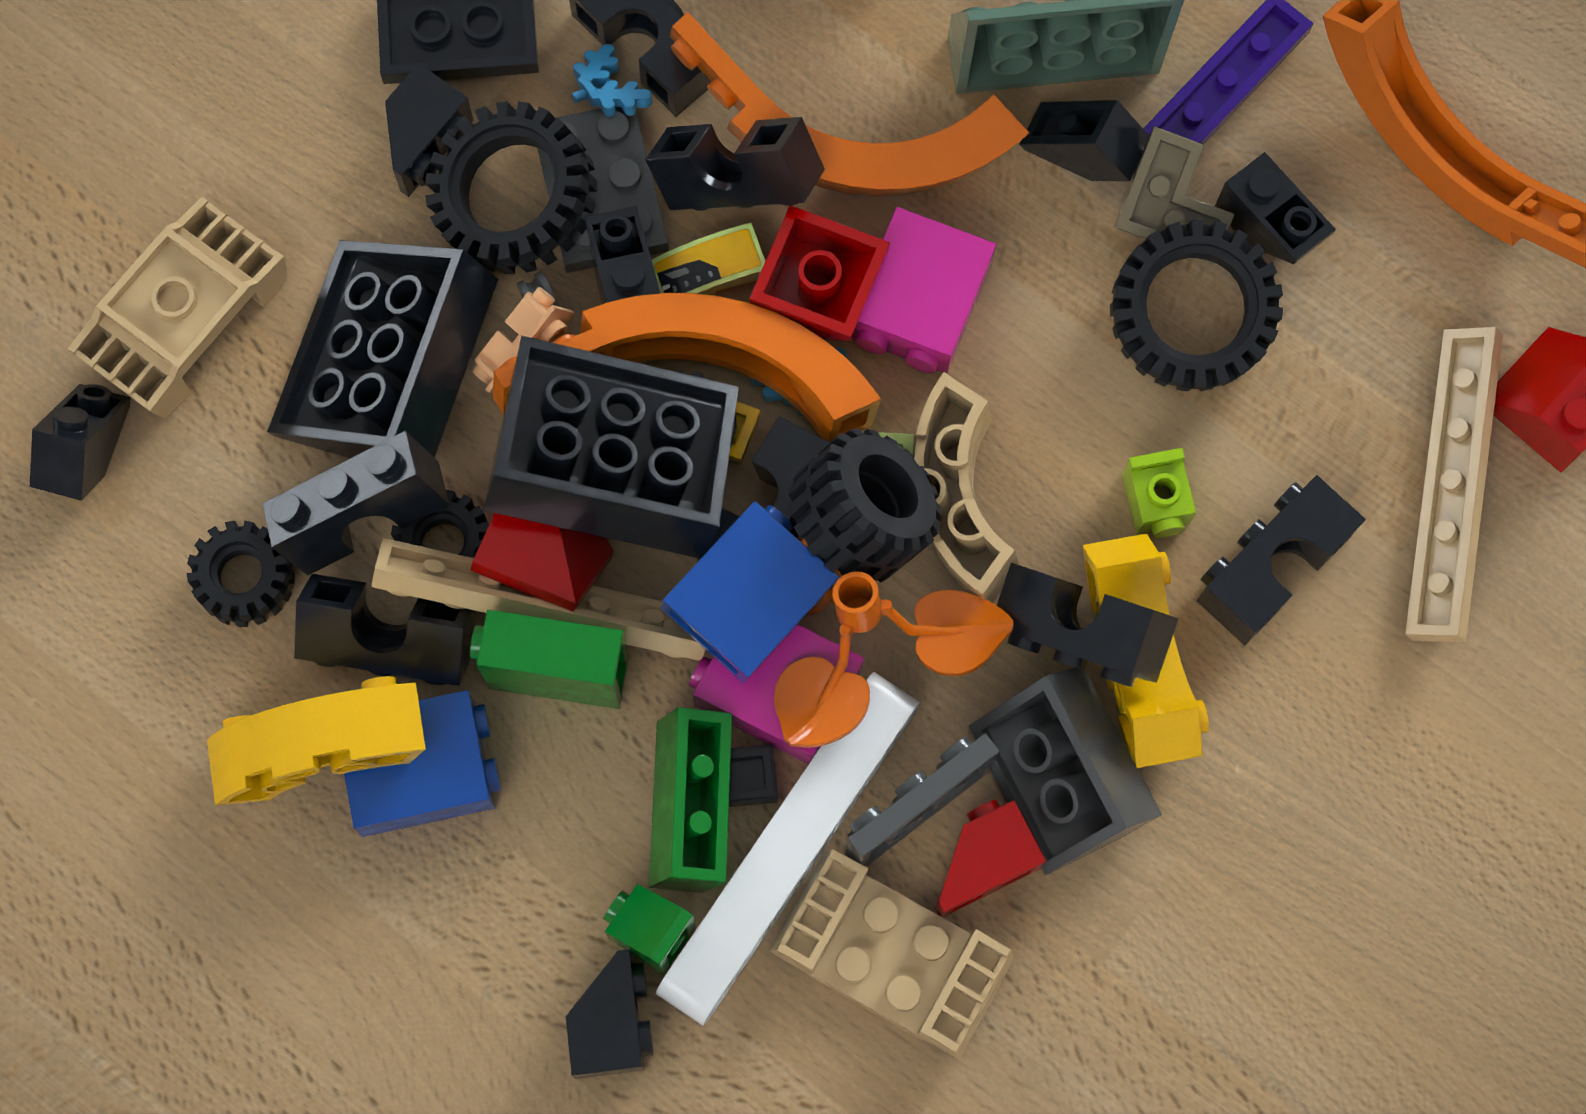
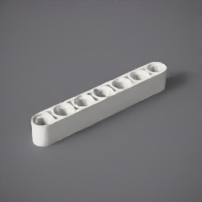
[656,672,921,1026]

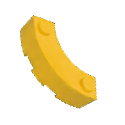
[1083,533,1209,768]
[207,676,426,806]

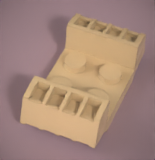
[67,197,287,419]
[769,850,1014,1060]

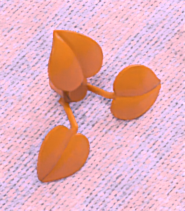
[774,539,1014,748]

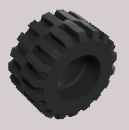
[788,428,942,583]

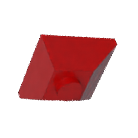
[470,513,614,612]

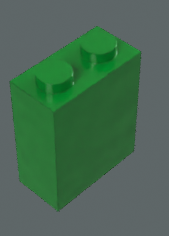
[470,609,629,709]

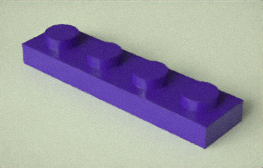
[1143,0,1314,145]

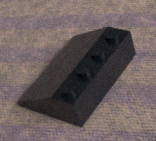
[267,240,498,458]
[484,336,739,559]

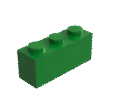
[649,707,732,893]

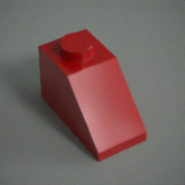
[935,799,1046,918]

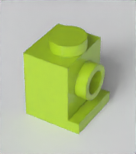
[1122,448,1196,538]

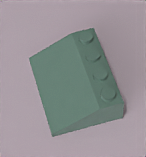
[948,0,1184,94]

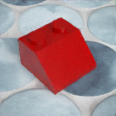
[749,206,890,341]
[1493,327,1586,473]

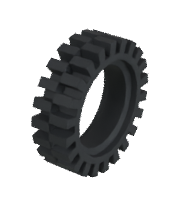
[425,101,597,274]
[1110,219,1283,392]

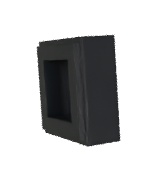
[729,744,778,807]

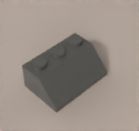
[968,668,1162,875]

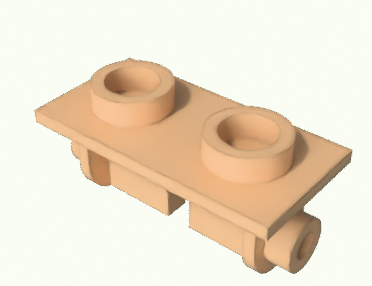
[472,287,575,393]

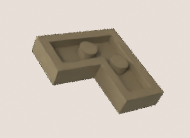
[1114,126,1234,264]

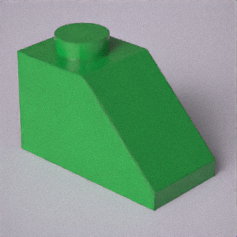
[603,884,696,976]

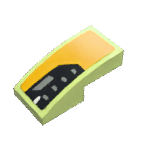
[652,223,765,296]

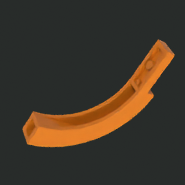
[1323,0,1586,268]
[669,12,1029,196]
[493,293,881,442]

